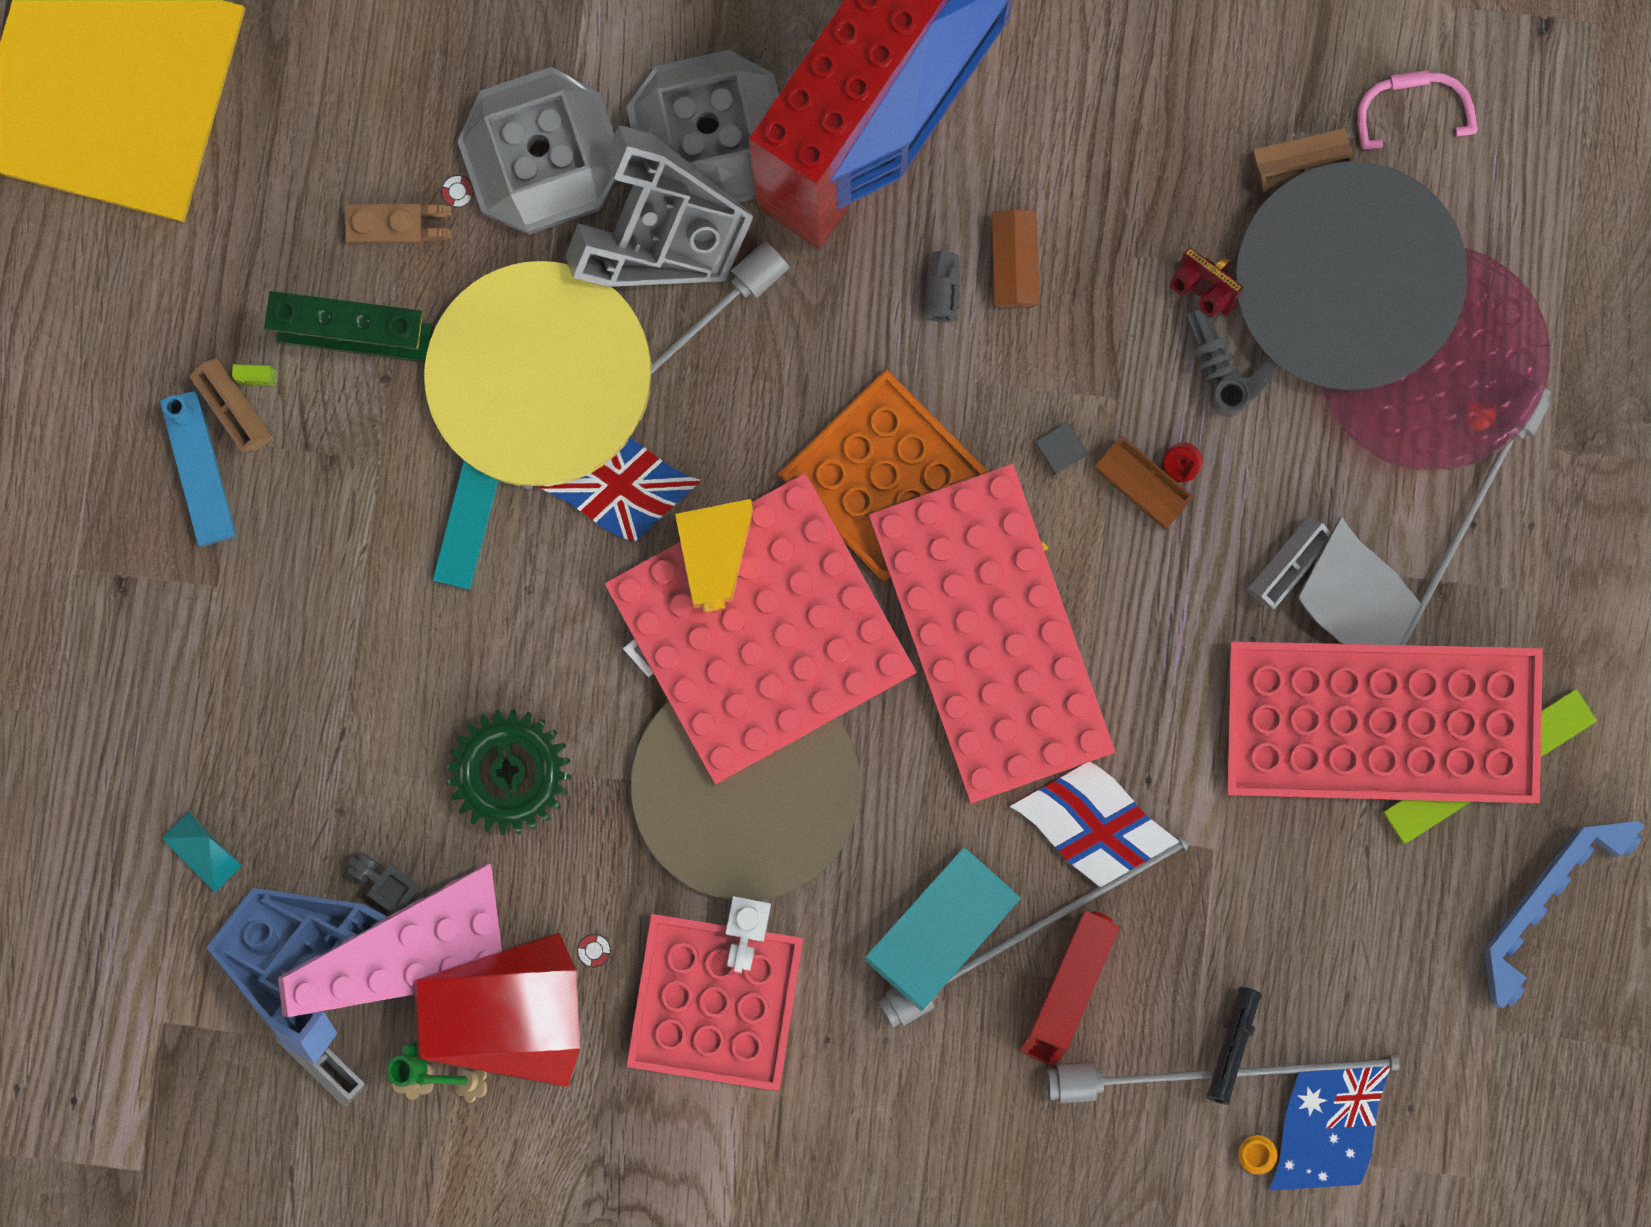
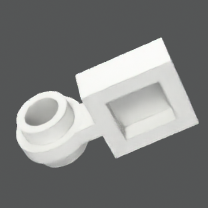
[726,896,771,973]

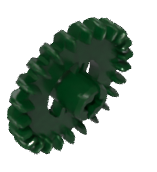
[445,709,572,835]

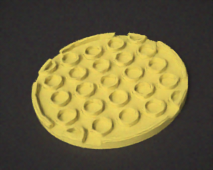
[424,261,652,487]

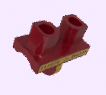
[1170,247,1244,318]

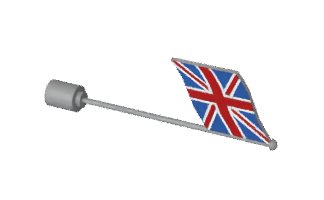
[522,240,790,542]

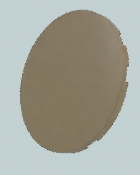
[631,702,861,901]

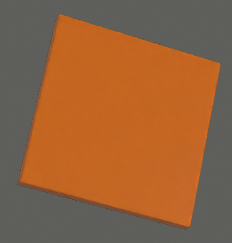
[778,369,988,583]

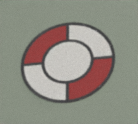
[441,175,474,208]
[577,934,611,968]

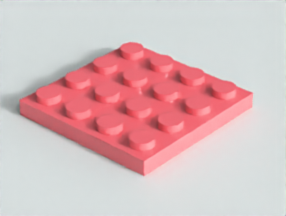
[627,914,804,1091]

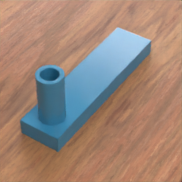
[160,390,237,547]

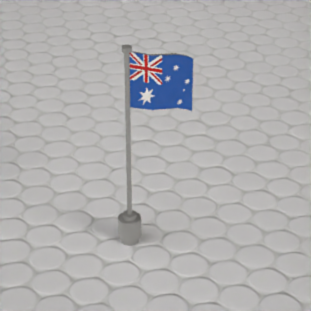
[1047,1055,1399,1191]

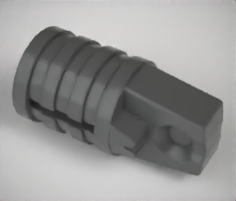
[924,250,960,322]

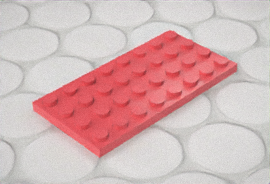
[869,464,1116,803]
[1228,642,1543,803]

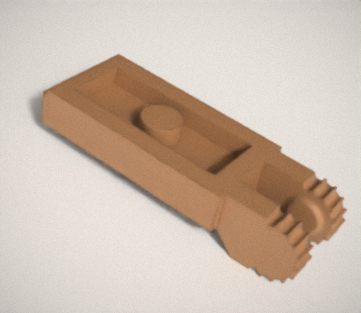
[345,204,452,245]

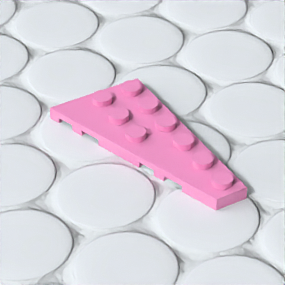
[278,863,502,1017]

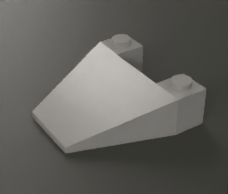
[565,125,753,287]

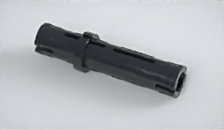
[1206,987,1262,1105]

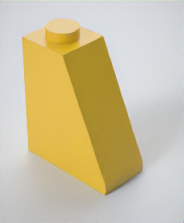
[675,499,753,613]

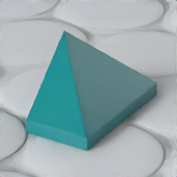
[162,811,243,893]

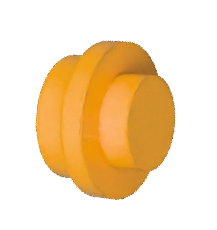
[1238,1135,1277,1174]

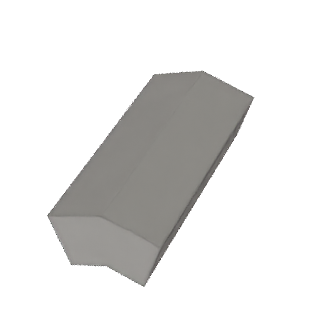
[1246,516,1331,609]
[275,1038,366,1107]

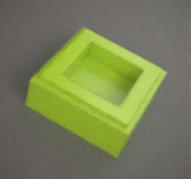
[232,364,277,386]

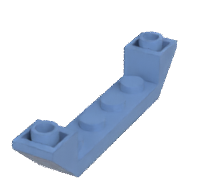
[1483,821,1645,1008]

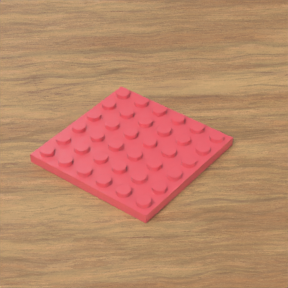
[604,473,917,785]

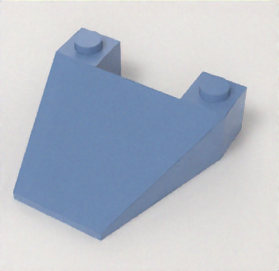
[206,888,387,1064]

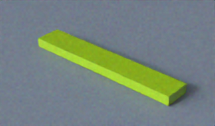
[1382,689,1597,845]

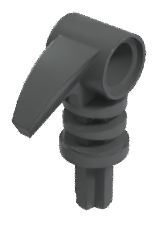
[1187,308,1277,417]

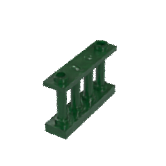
[264,291,433,363]

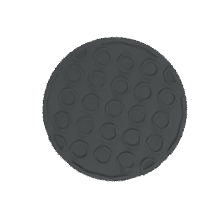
[1236,162,1467,391]

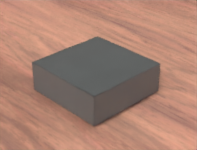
[1035,422,1088,475]

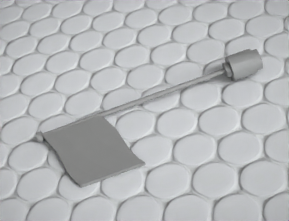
[1298,380,1551,645]

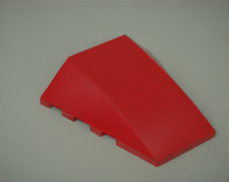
[414,933,580,1087]

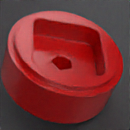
[1163,442,1203,482]

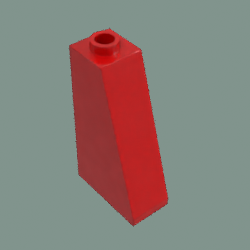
[1019,911,1120,1068]

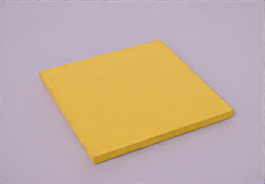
[0,0,246,223]

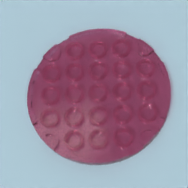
[1322,248,1550,470]

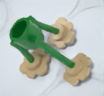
[387,1041,487,1103]

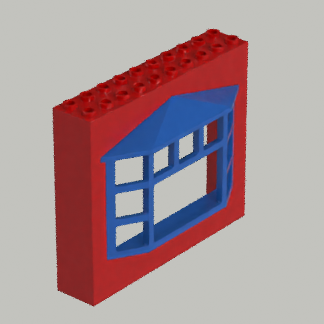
[749,0,1013,250]

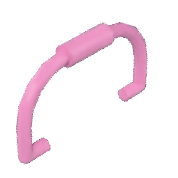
[1357,70,1478,151]

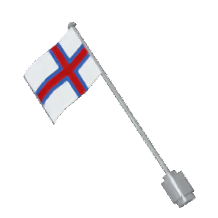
[878,762,1189,1028]

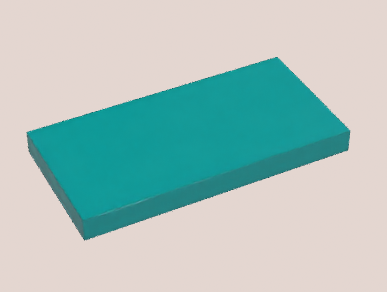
[864,847,1021,1011]

